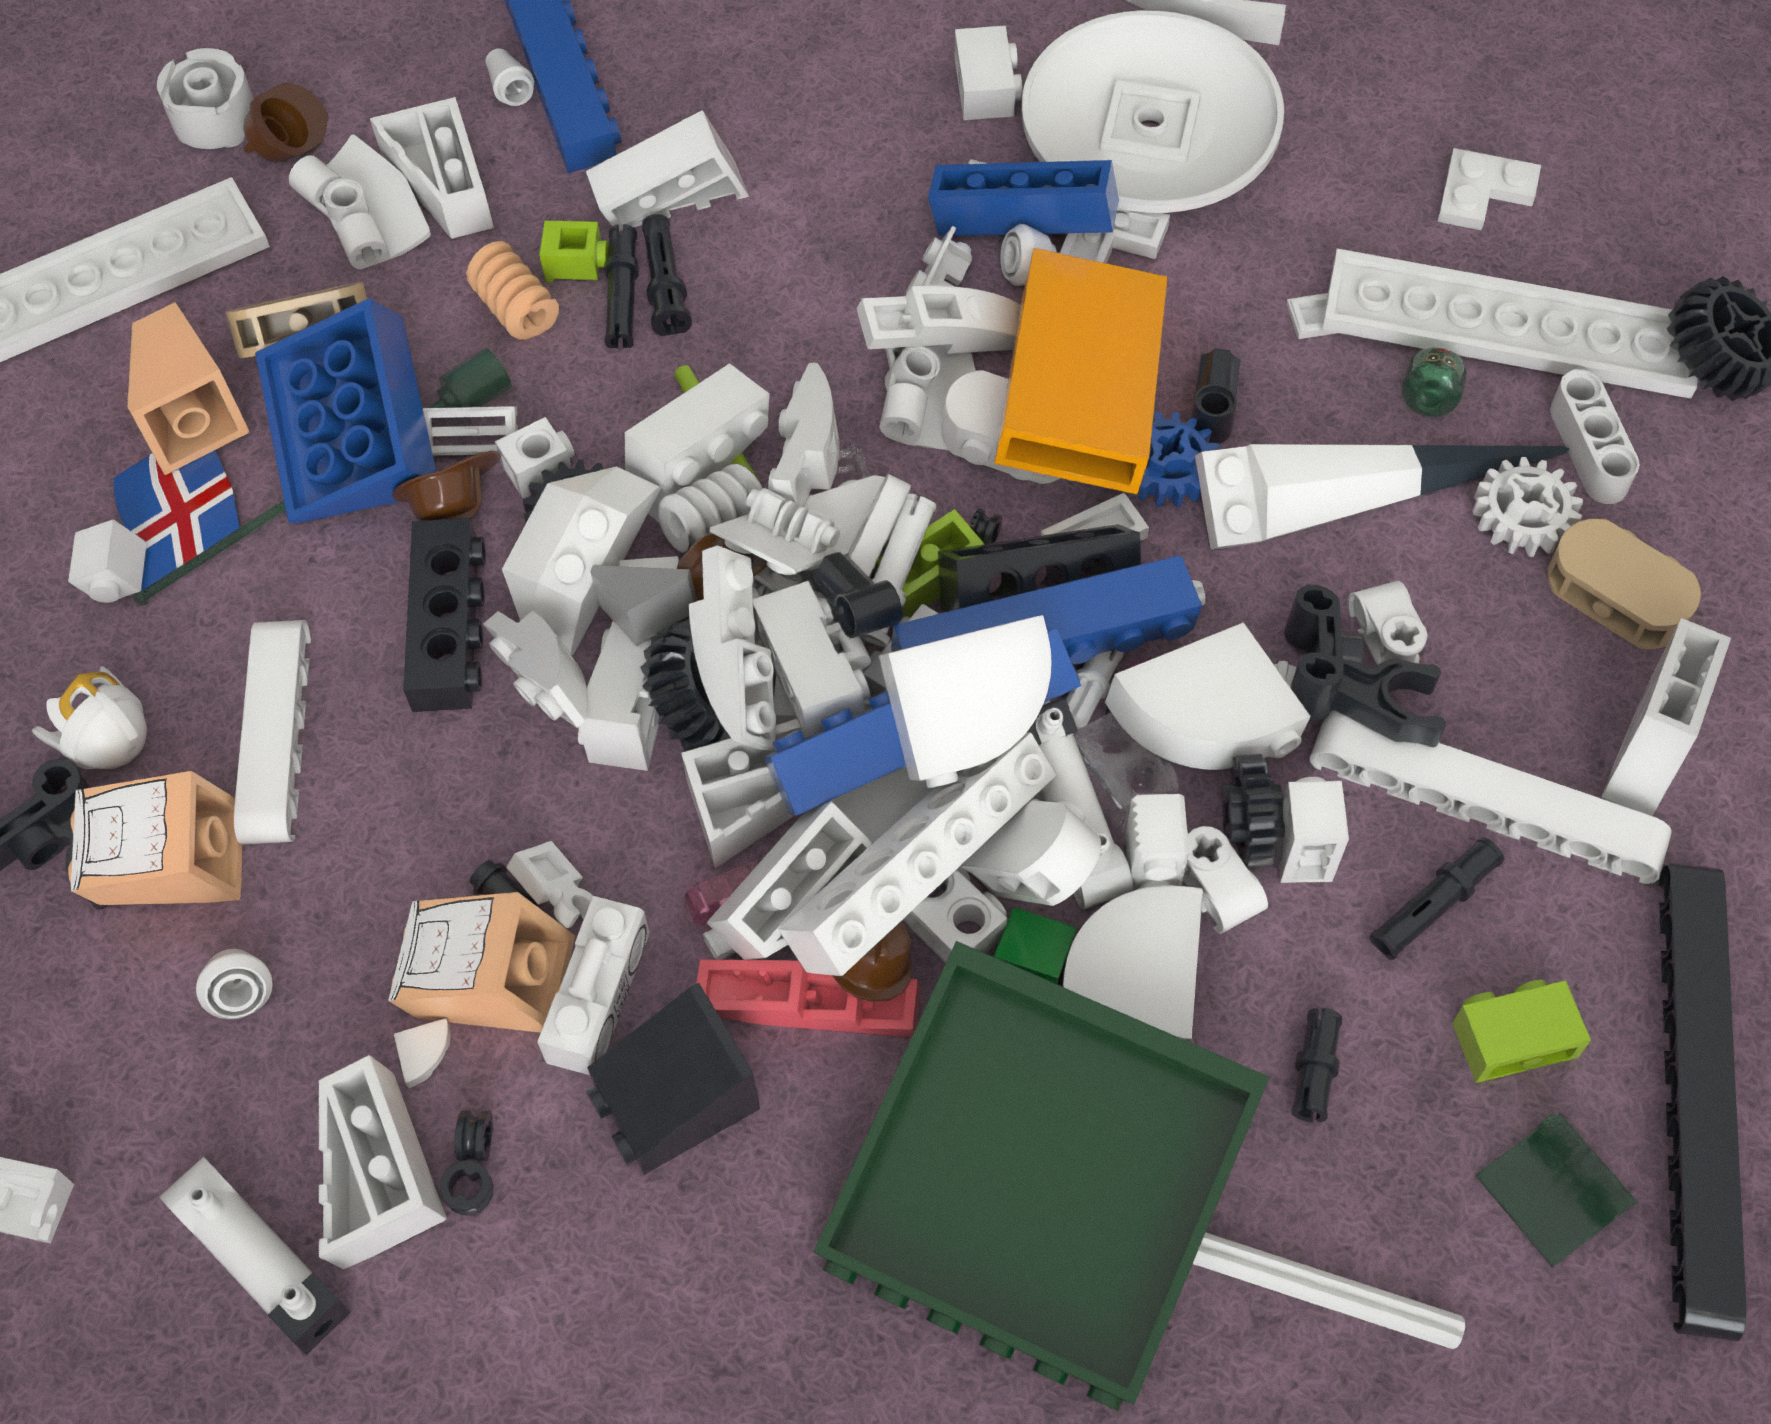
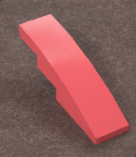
[696,959,921,1037]

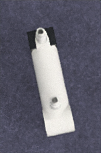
[1026,698,1134,910]
[159,1157,350,1355]

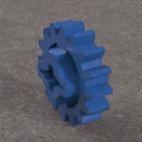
[1138,411,1220,507]

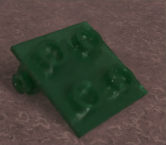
[1475,1113,1637,1267]

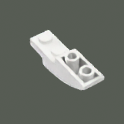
[856,286,1021,354]
[768,363,840,511]
[689,545,776,751]
[483,610,588,728]

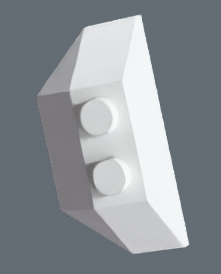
[502,466,661,655]

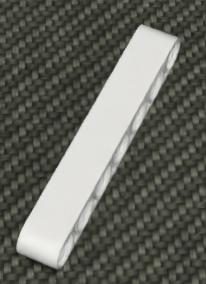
[1310,710,1672,884]

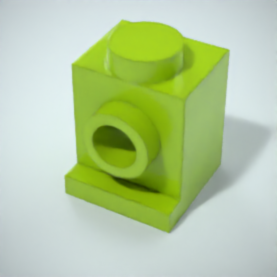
[539,221,609,282]

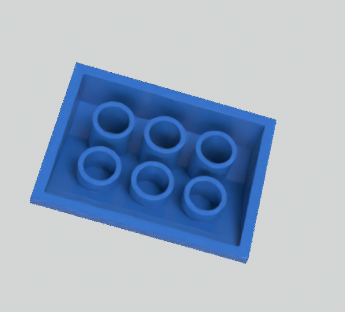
[255,298,436,524]

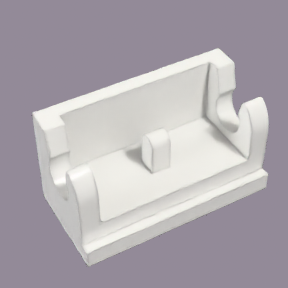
[0,1157,74,1243]

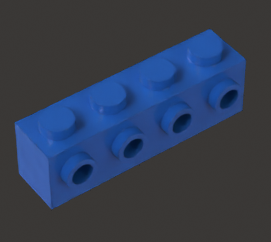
[928,160,1119,236]

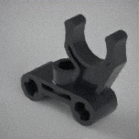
[1284,585,1446,747]
[0,759,108,910]

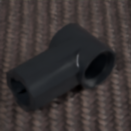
[1191,348,1241,444]
[813,552,902,638]

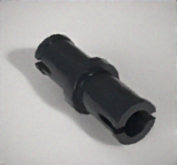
[1291,1008,1343,1123]

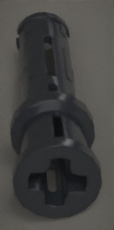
[642,214,692,336]

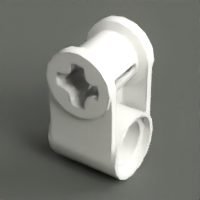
[1348,581,1428,666]
[1183,826,1268,934]

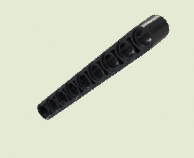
[1658,863,1747,1341]

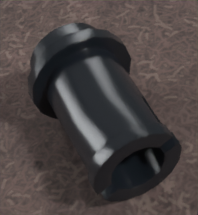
[469,860,537,905]

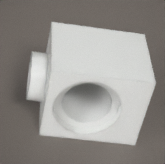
[495,417,575,498]

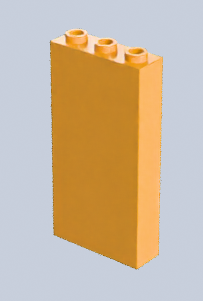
[994,248,1167,494]

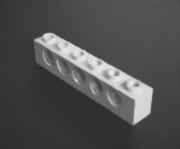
[778,732,1056,976]

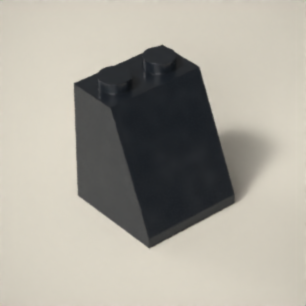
[586,983,760,1175]

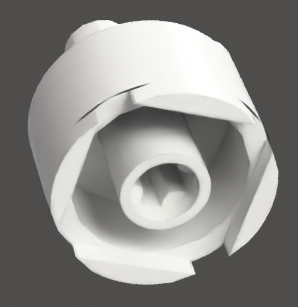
[157,48,254,149]

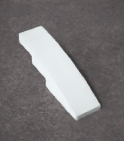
[1126,0,1286,45]

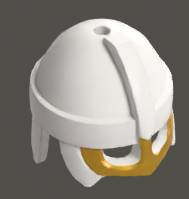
[32,666,147,769]

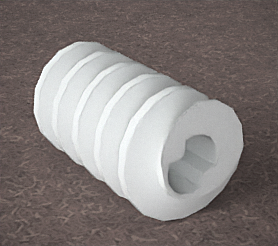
[658,464,763,553]

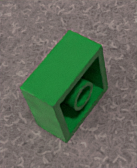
[994,907,1077,985]

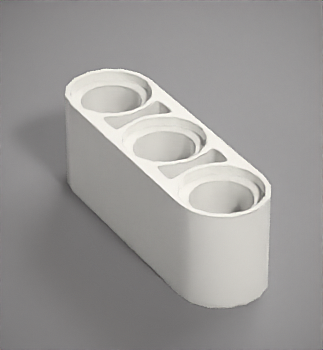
[1550,369,1640,504]

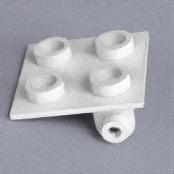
[709,488,840,575]

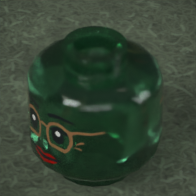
[1401,347,1467,417]

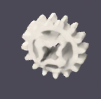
[1472,457,1583,557]

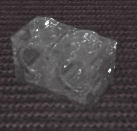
[1074,712,1179,835]

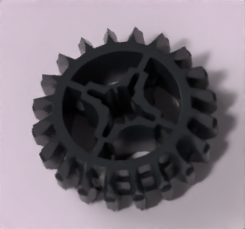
[1666,276,1771,401]
[640,619,731,751]

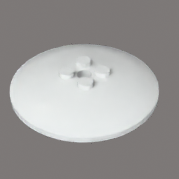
[1022,10,1284,213]

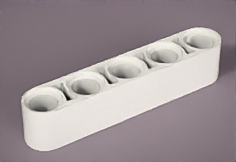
[234,620,311,845]

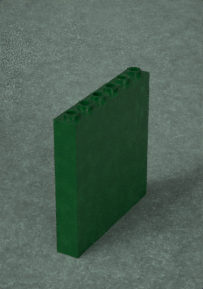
[813,941,1270,1411]

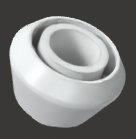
[1000,224,1056,287]
[196,949,272,1019]

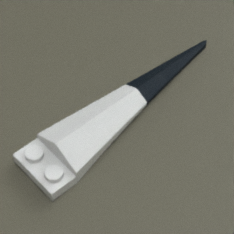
[1195,444,1570,550]

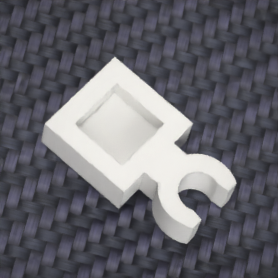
[506,841,593,929]

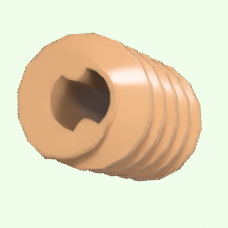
[466,241,559,340]

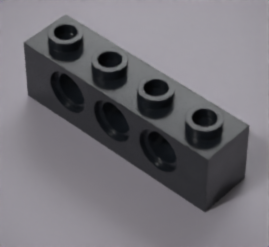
[403,518,486,712]
[938,524,1141,612]

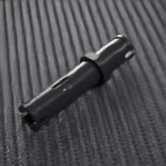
[604,224,639,348]
[1369,837,1504,960]

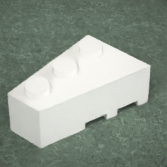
[370,97,494,239]
[681,719,806,869]

